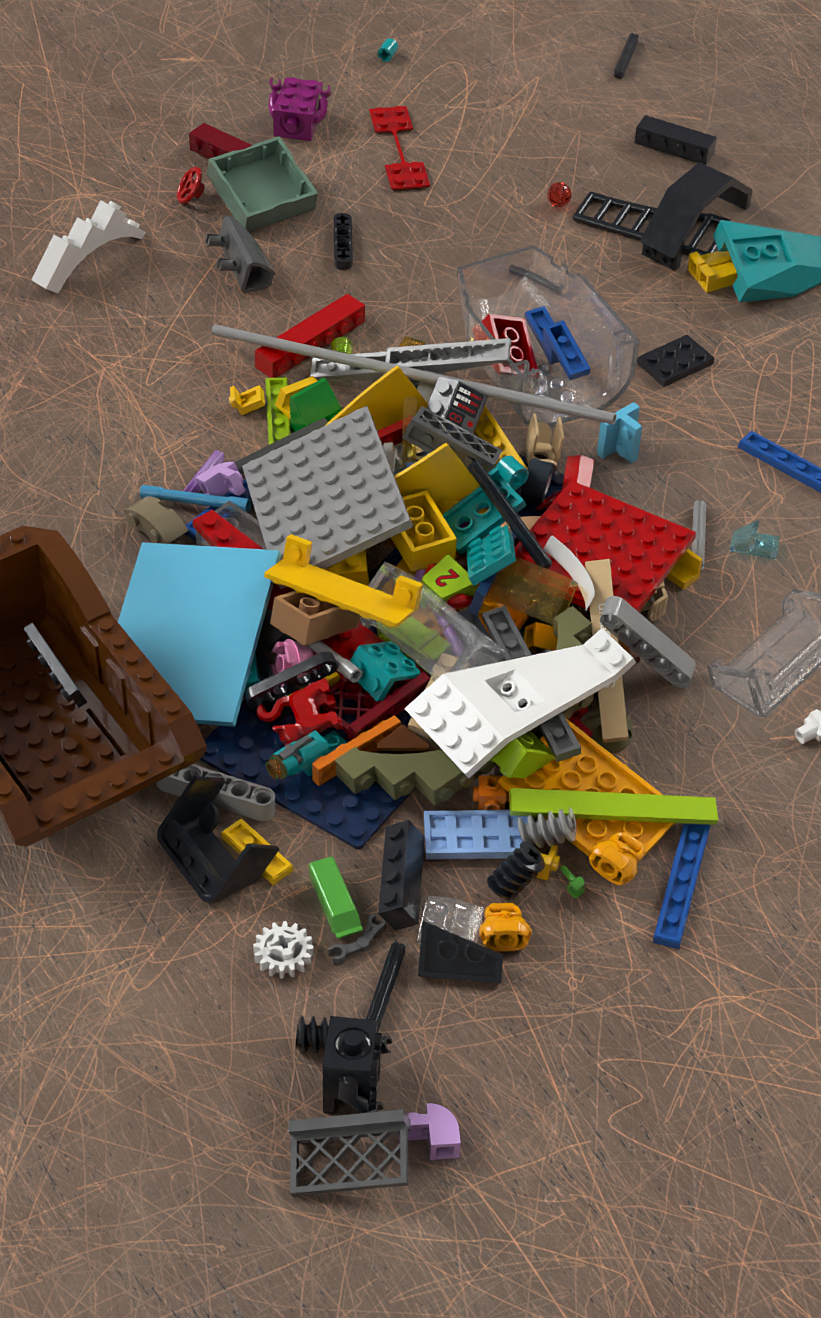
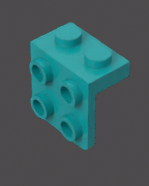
[350,642,421,701]

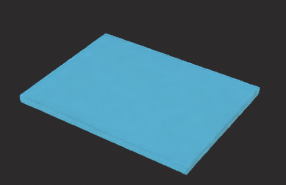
[118,542,281,727]

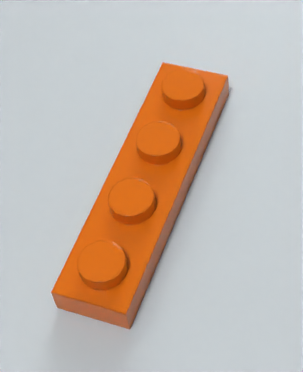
[312,715,401,786]

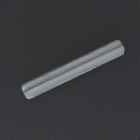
[692,500,706,571]

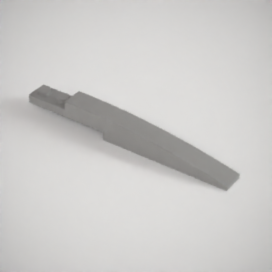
[310,338,511,381]

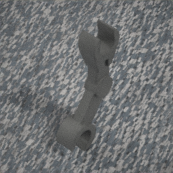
[328,913,386,965]

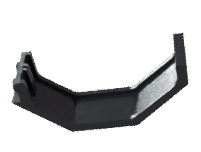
[639,162,753,271]

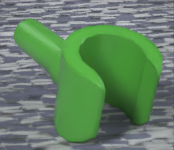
[560,865,585,898]

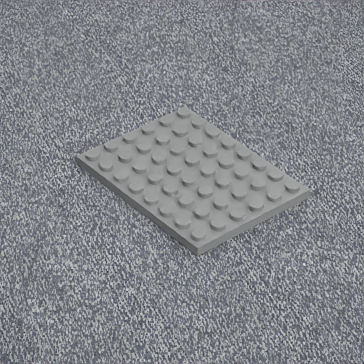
[242,406,413,589]

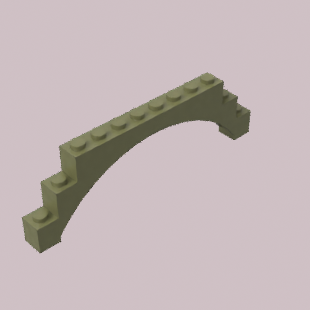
[335,606,593,806]

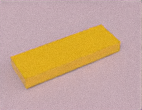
[221,818,293,885]

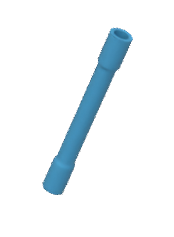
[140,485,251,513]

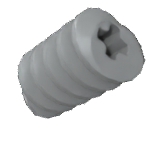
[518,807,577,848]

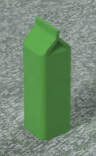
[308,857,363,939]

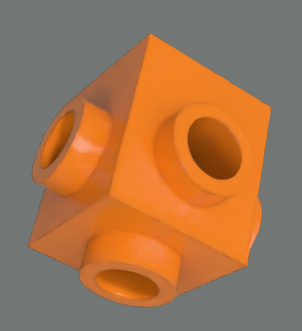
[473,775,509,810]

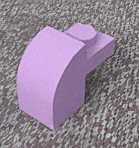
[195,462,246,496]
[398,1103,461,1160]

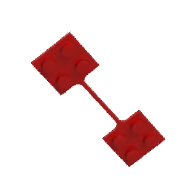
[369,106,430,190]

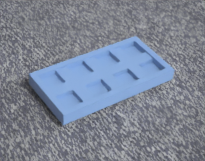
[424,810,528,859]

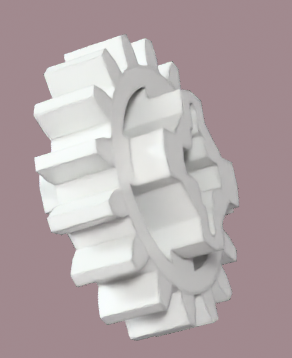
[253,921,313,979]

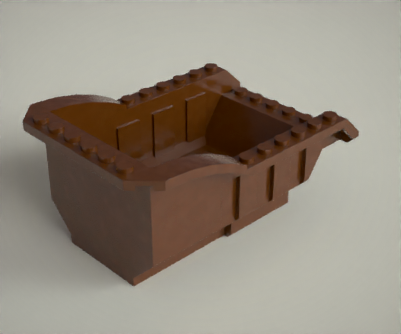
[0,526,207,847]

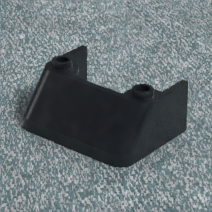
[157,775,280,903]

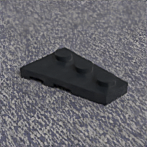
[418,920,503,983]

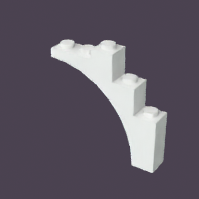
[31,200,145,293]

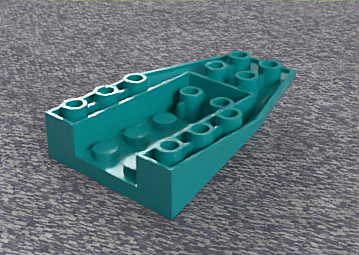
[713,220,821,303]

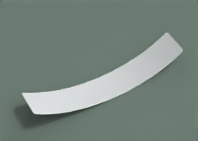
[544,536,595,610]

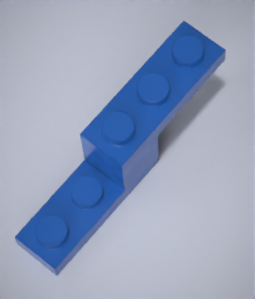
[525,306,591,380]

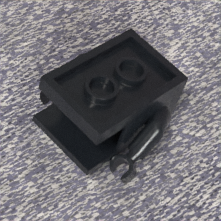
[323,1016,392,1114]

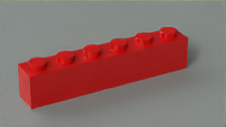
[254,293,365,378]

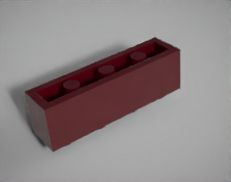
[189,123,252,159]

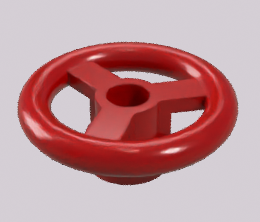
[177,167,205,204]

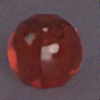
[547,182,572,207]

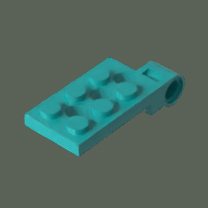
[442,455,529,555]

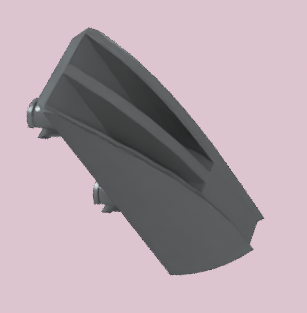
[205,215,276,293]

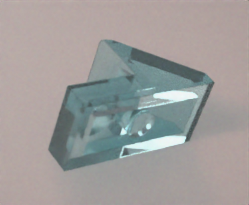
[730,520,780,559]

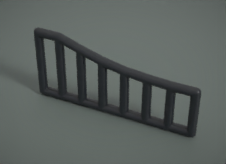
[572,192,733,255]

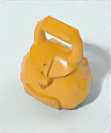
[589,832,645,886]
[479,903,532,951]

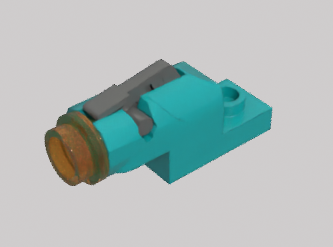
[265,730,347,780]

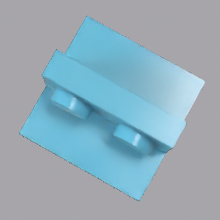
[597,402,642,463]

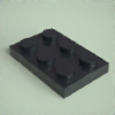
[637,335,714,387]

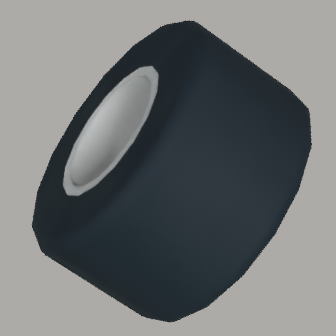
[520,458,554,503]

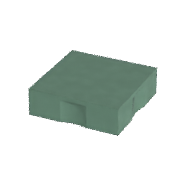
[207,136,318,232]

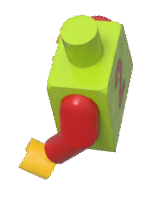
[419,554,493,614]

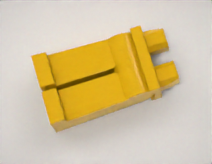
[687,251,738,293]

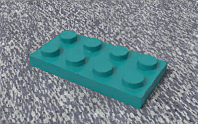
[466,525,516,586]

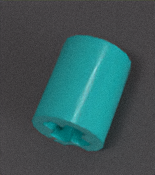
[377,38,399,62]

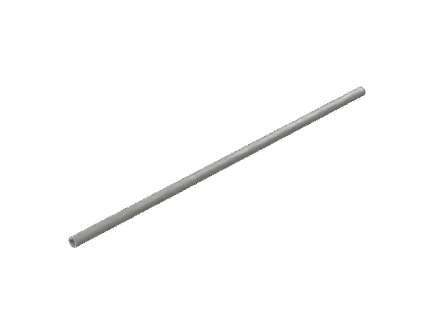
[211,324,617,425]

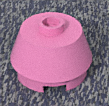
[271,639,314,687]

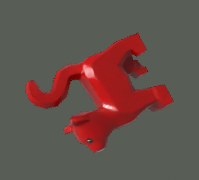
[256,678,343,746]

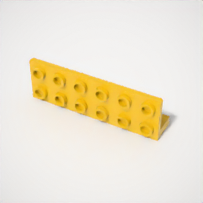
[264,534,423,628]

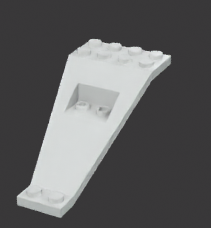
[405,628,636,778]

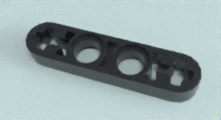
[334,213,353,270]
[244,652,338,710]

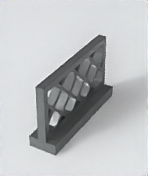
[402,406,503,473]
[288,1109,411,1196]

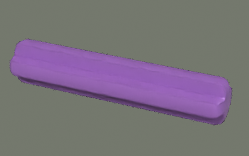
[183,450,225,493]

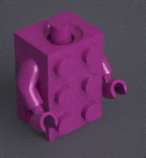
[268,77,331,141]

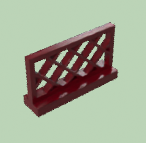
[319,672,430,741]

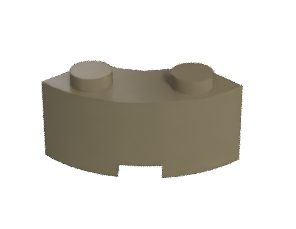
[124,496,189,544]

